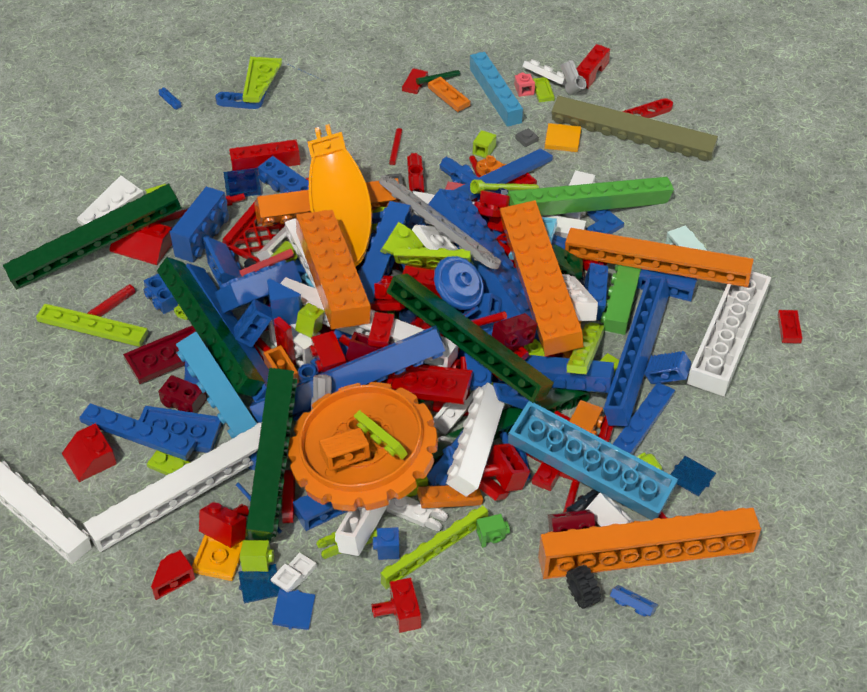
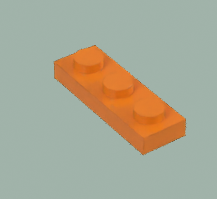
[428,77,471,112]
[417,485,483,508]

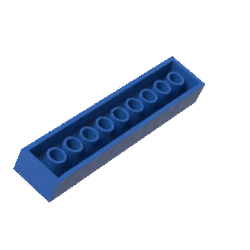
[428,189,541,344]

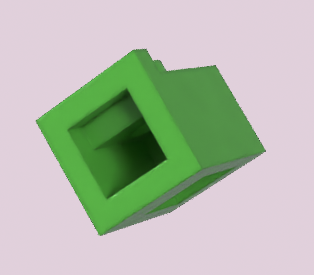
[476,514,510,548]

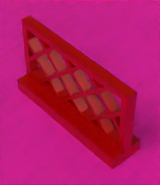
[222,195,285,263]

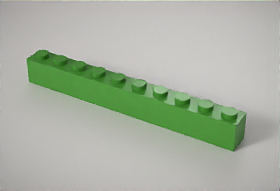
[507,177,674,216]

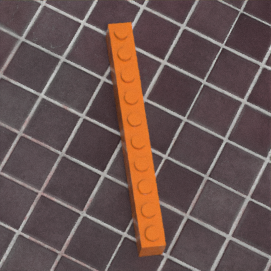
[565,228,754,287]

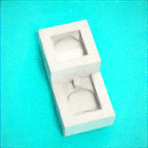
[271,552,317,592]

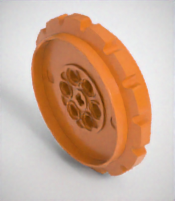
[288,382,438,511]

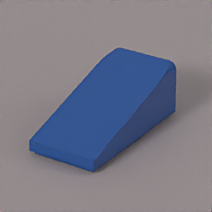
[493,383,529,409]

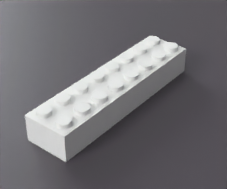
[687,271,771,397]

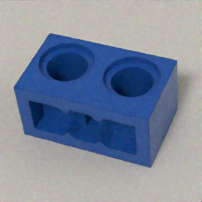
[143,274,178,314]
[233,299,273,348]

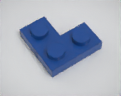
[586,209,624,234]

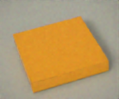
[544,123,581,152]
[191,535,243,581]

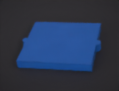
[272,589,315,630]

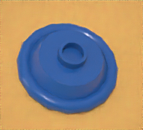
[434,256,484,310]

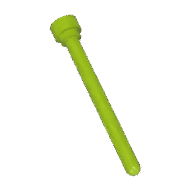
[470,180,539,194]

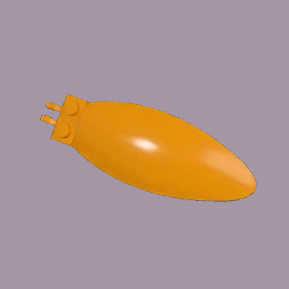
[307,124,372,267]

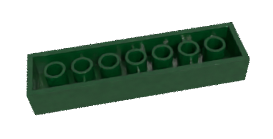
[245,367,297,543]

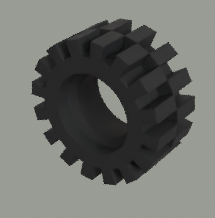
[566,565,601,609]

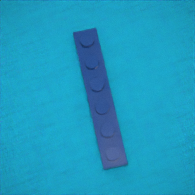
[613,382,675,454]
[79,403,196,461]

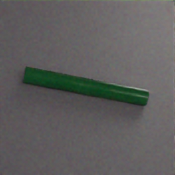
[416,70,460,85]

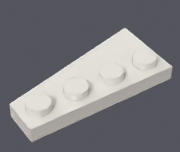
[77,176,144,226]

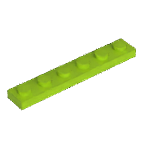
[36,304,148,347]
[567,322,604,375]
[380,505,488,589]

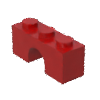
[576,44,610,89]

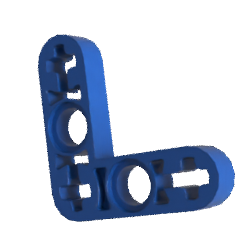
[215,90,267,109]

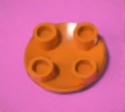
[476,155,507,176]

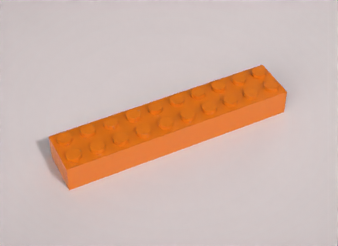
[500,200,584,356]
[538,508,761,579]

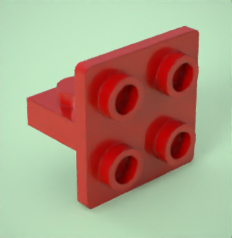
[474,190,510,231]

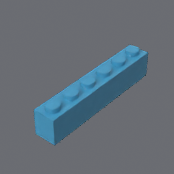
[470,52,523,127]
[176,332,257,439]

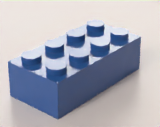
[170,186,229,263]
[215,260,302,313]

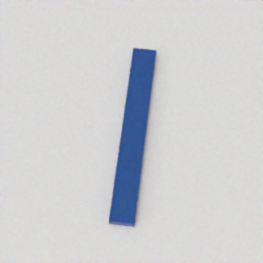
[454,148,553,200]

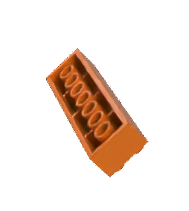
[254,178,400,227]
[296,210,370,329]

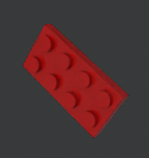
[387,364,473,404]

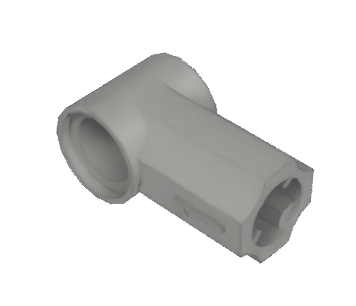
[560,60,586,95]
[311,375,332,410]

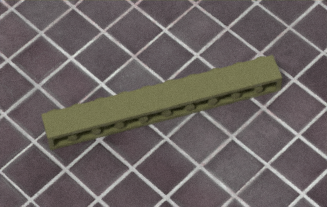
[551,95,718,161]

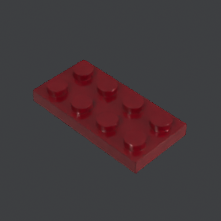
[123,325,206,384]

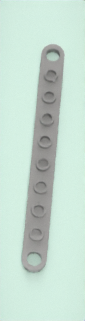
[379,175,501,269]

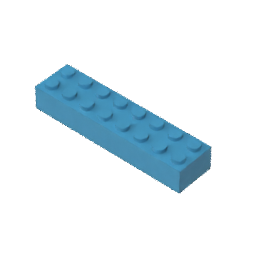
[508,401,678,520]

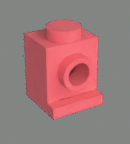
[514,72,535,97]

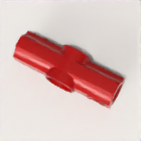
[407,153,424,193]

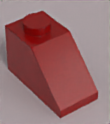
[151,550,195,600]

